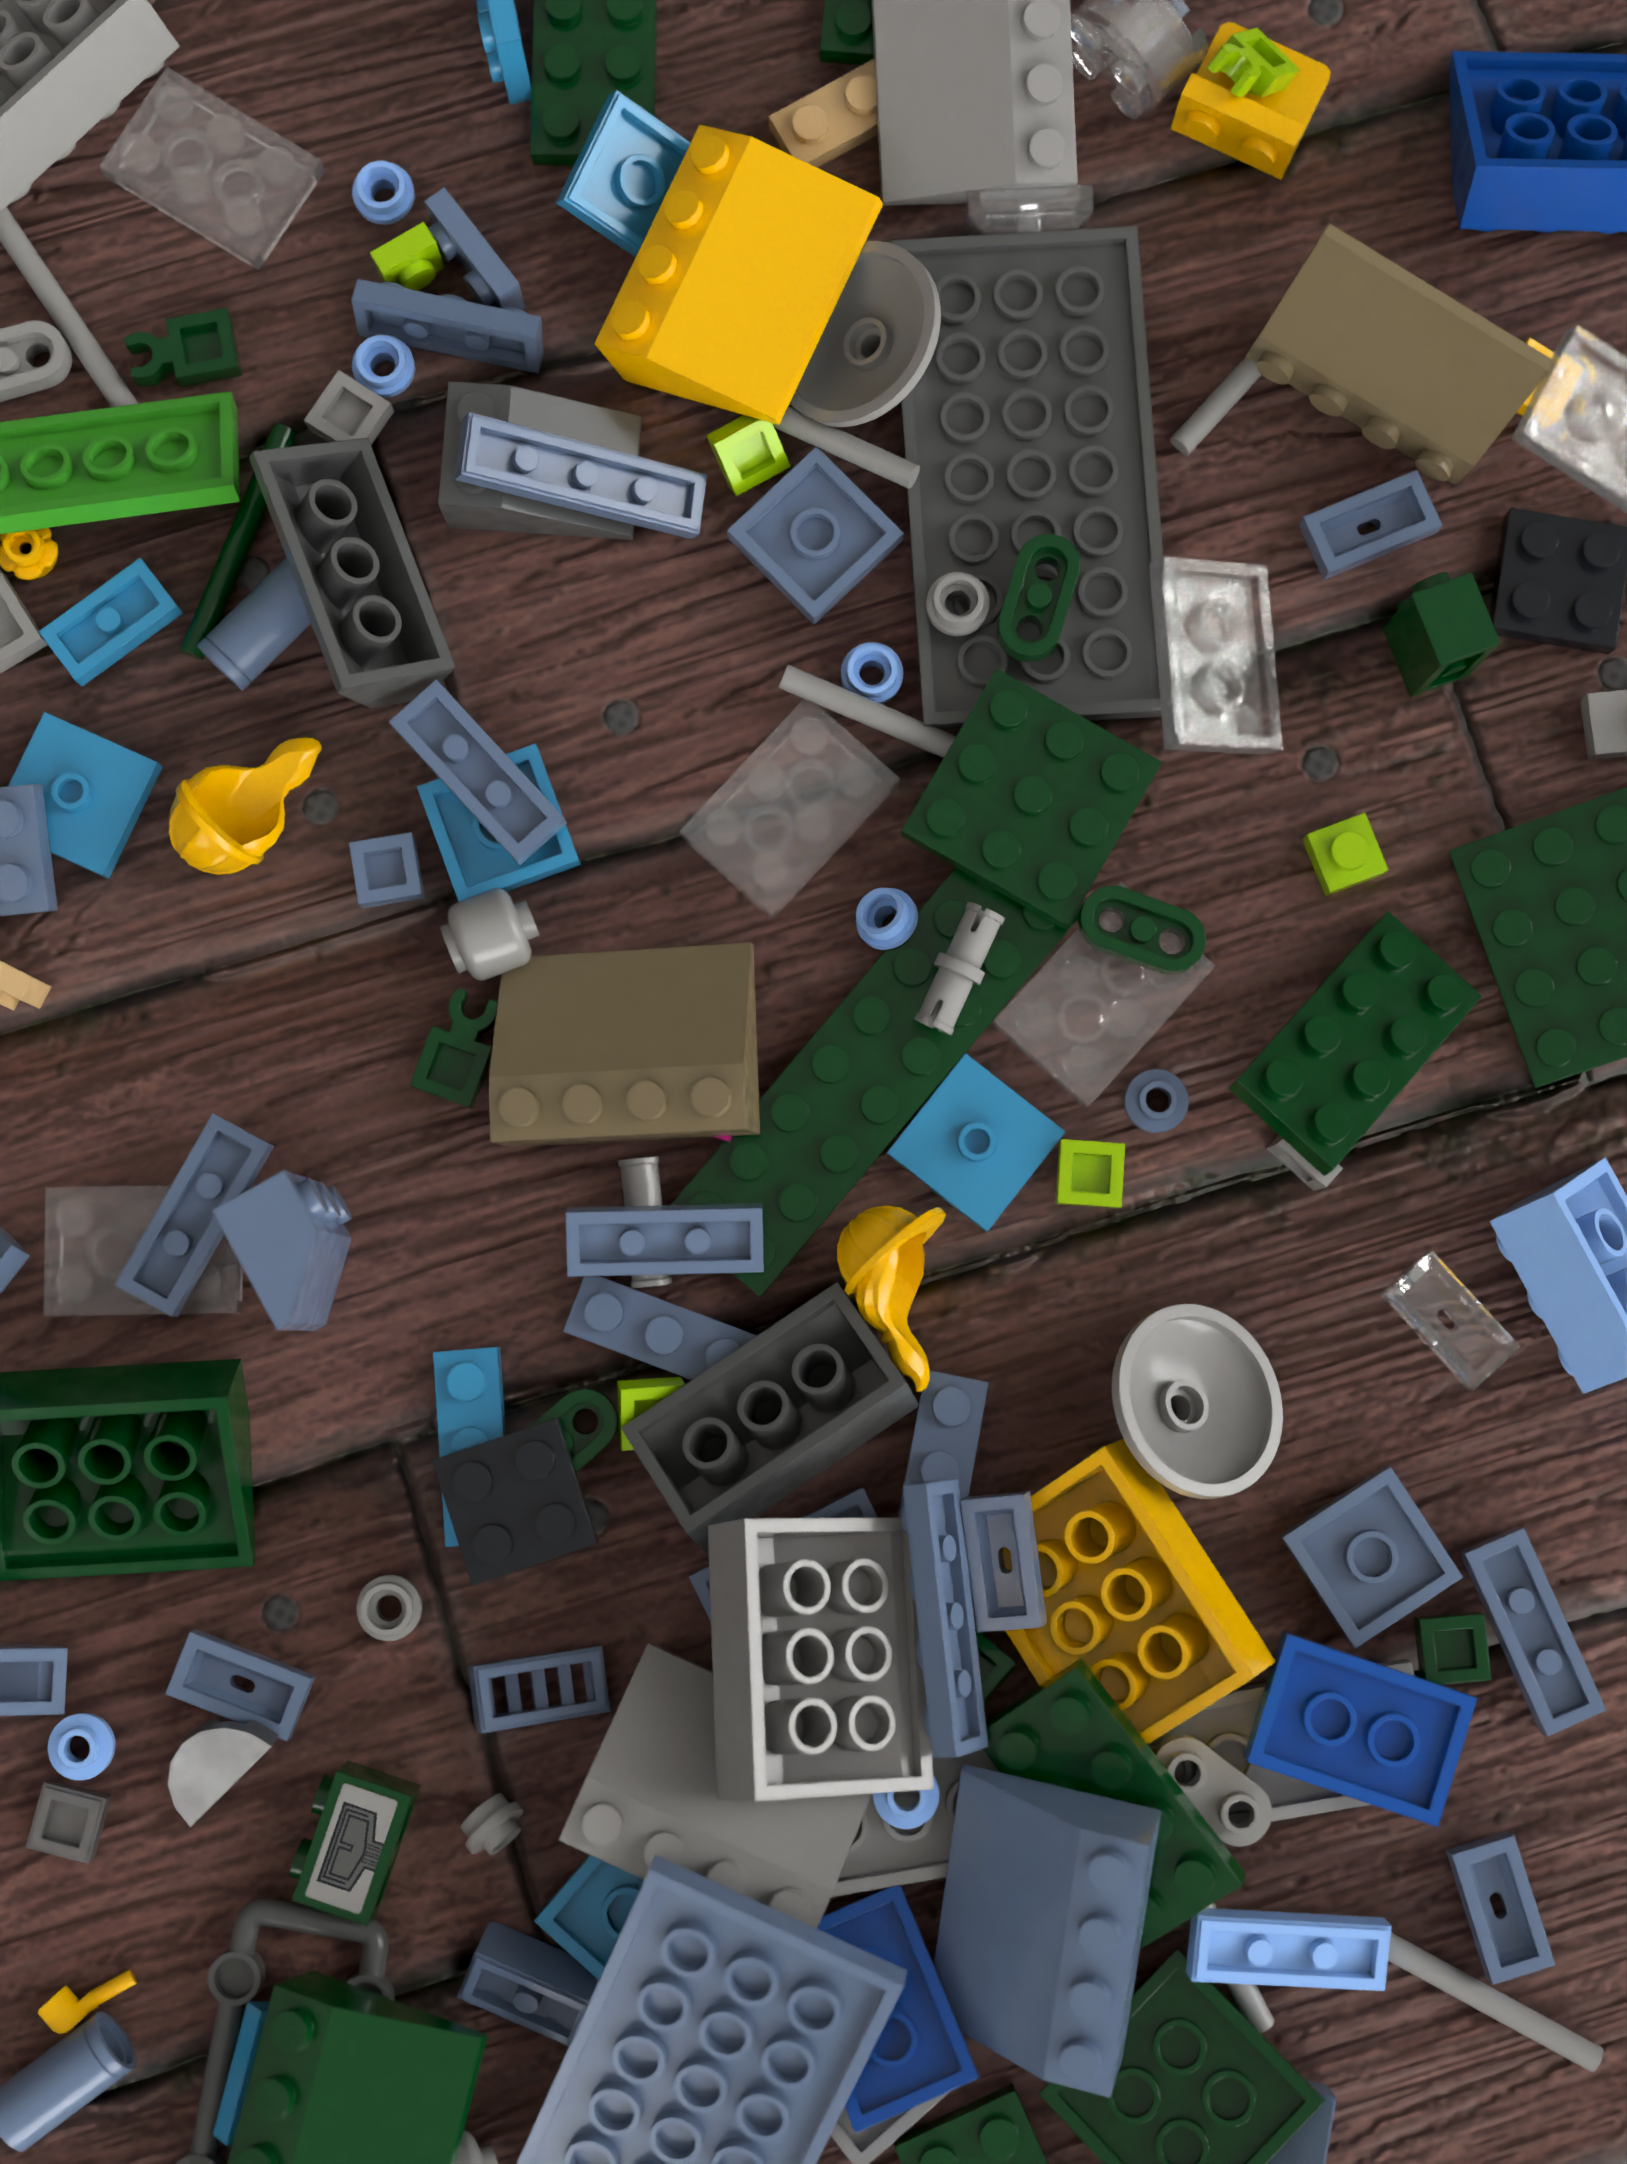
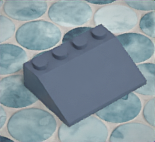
[934,1764,1161,2098]

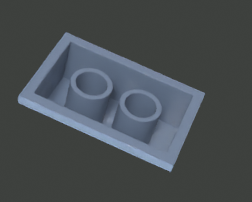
[212,1170,352,1331]

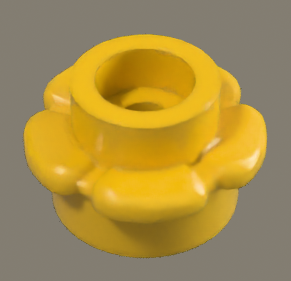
[0,528,58,580]

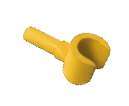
[38,1969,137,2034]

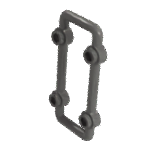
[176,1899,395,2164]

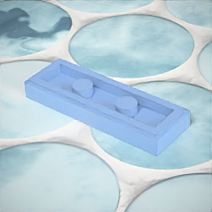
[1186,1908,1392,1991]

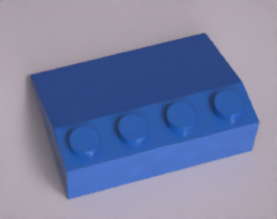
[1449,51,1627,234]

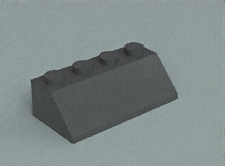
[249,437,456,708]
[621,1282,920,1552]

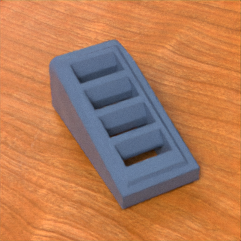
[468,1645,611,1734]

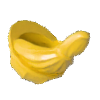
[169,737,322,875]
[837,1205,946,1392]

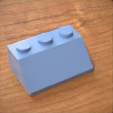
[1490,1157,1627,1394]

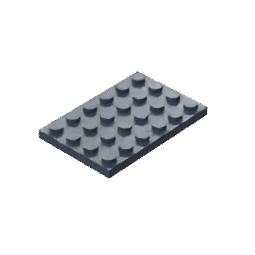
[516,1855,907,2164]

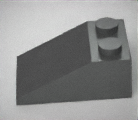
[438,381,642,540]

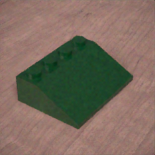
[0,1358,256,1581]
[227,1970,488,2164]

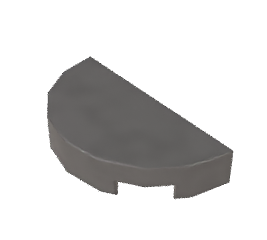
[168,1719,279,1827]

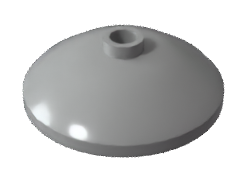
[790,241,941,427]
[1112,1304,1283,1499]

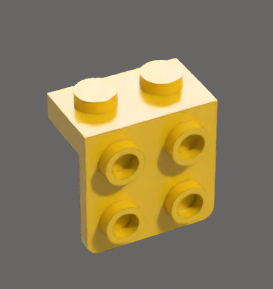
[1171,22,1330,180]

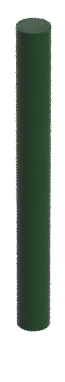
[180,423,297,660]

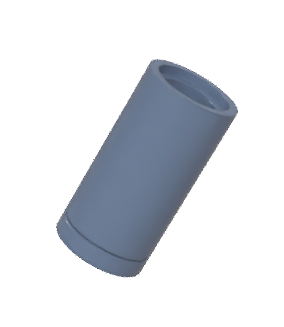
[196,558,311,691]
[0,2012,137,2152]

